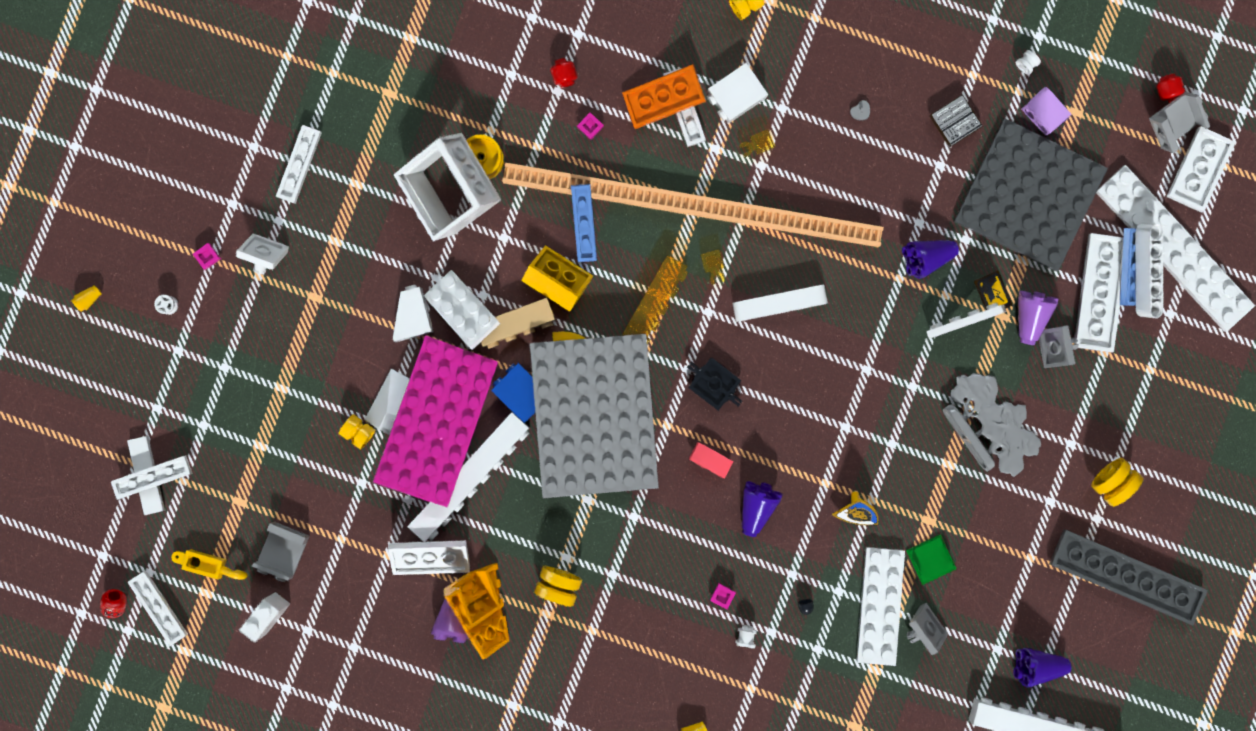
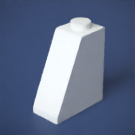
[393,285,434,342]

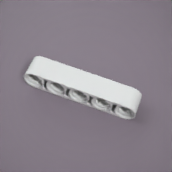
[1135,223,1163,318]
[732,285,828,322]

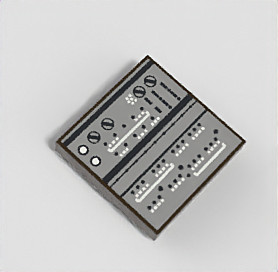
[929,94,983,148]

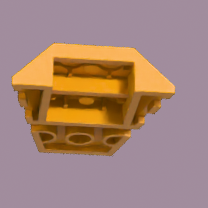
[444,563,509,659]

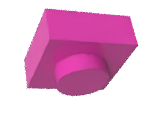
[577,113,604,140]
[193,243,221,270]
[710,583,736,609]

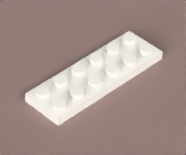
[1074,233,1123,352]
[856,547,905,666]

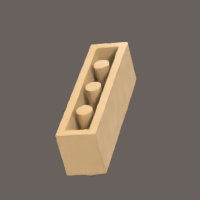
[481,298,555,349]

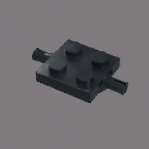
[686,357,743,411]

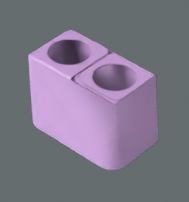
[1022,87,1072,136]

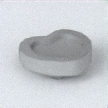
[850,100,870,120]

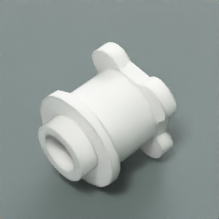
[735,625,757,648]

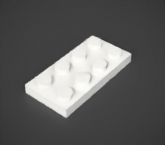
[1166,126,1236,212]
[424,270,501,350]
[388,541,470,575]

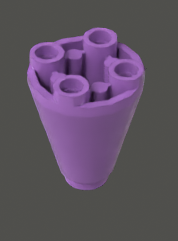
[1018,290,1059,345]
[431,598,469,643]

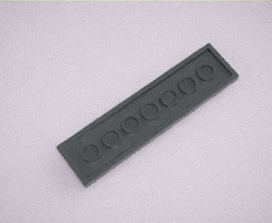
[1049,529,1208,625]

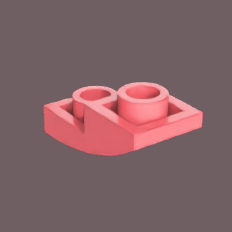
[689,442,733,479]

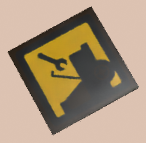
[974,271,1013,310]

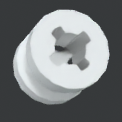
[1016,50,1041,75]
[154,295,179,315]

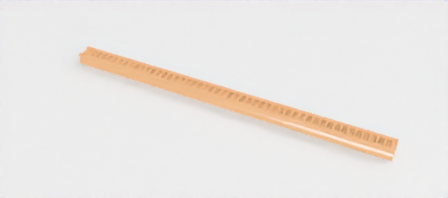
[502,163,884,247]

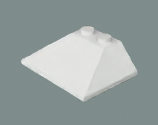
[365,369,410,435]

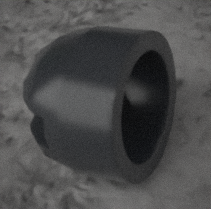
[798,599,814,615]

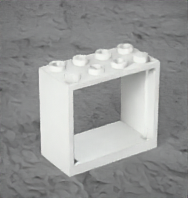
[394,133,501,241]

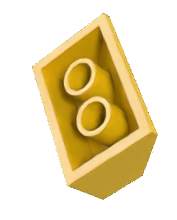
[521,245,593,311]

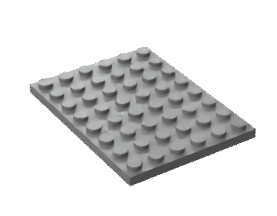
[530,334,659,498]

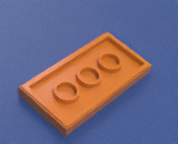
[622,64,706,129]

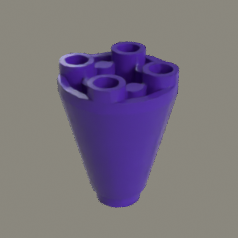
[902,240,959,279]
[742,481,783,537]
[1013,648,1071,687]

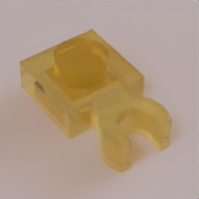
[739,129,775,157]
[700,249,725,285]

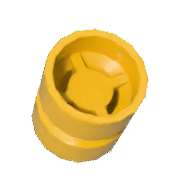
[729,0,764,20]
[339,414,375,450]

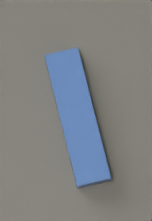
[571,184,597,262]
[1120,228,1136,306]

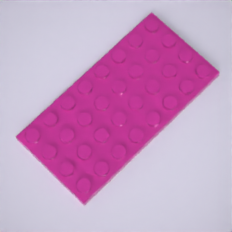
[372,336,498,508]

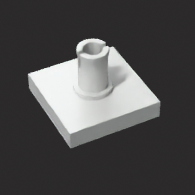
[236,234,289,274]

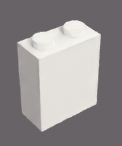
[707,63,768,124]
[239,592,290,642]

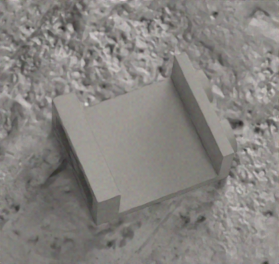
[1149,91,1210,153]
[252,521,310,582]

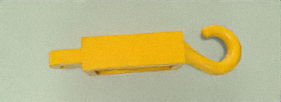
[171,549,248,580]

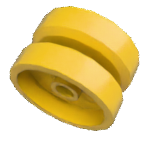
[466,135,504,179]
[1091,457,1143,507]
[534,566,583,606]

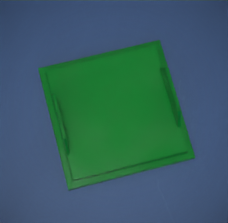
[906,534,957,585]

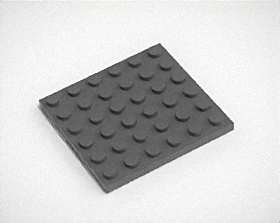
[953,118,1108,272]

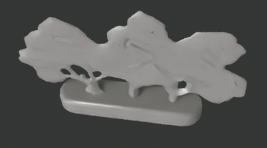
[943,373,1041,477]

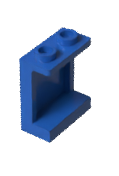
[491,363,535,423]

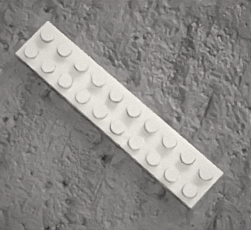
[1096,165,1255,332]

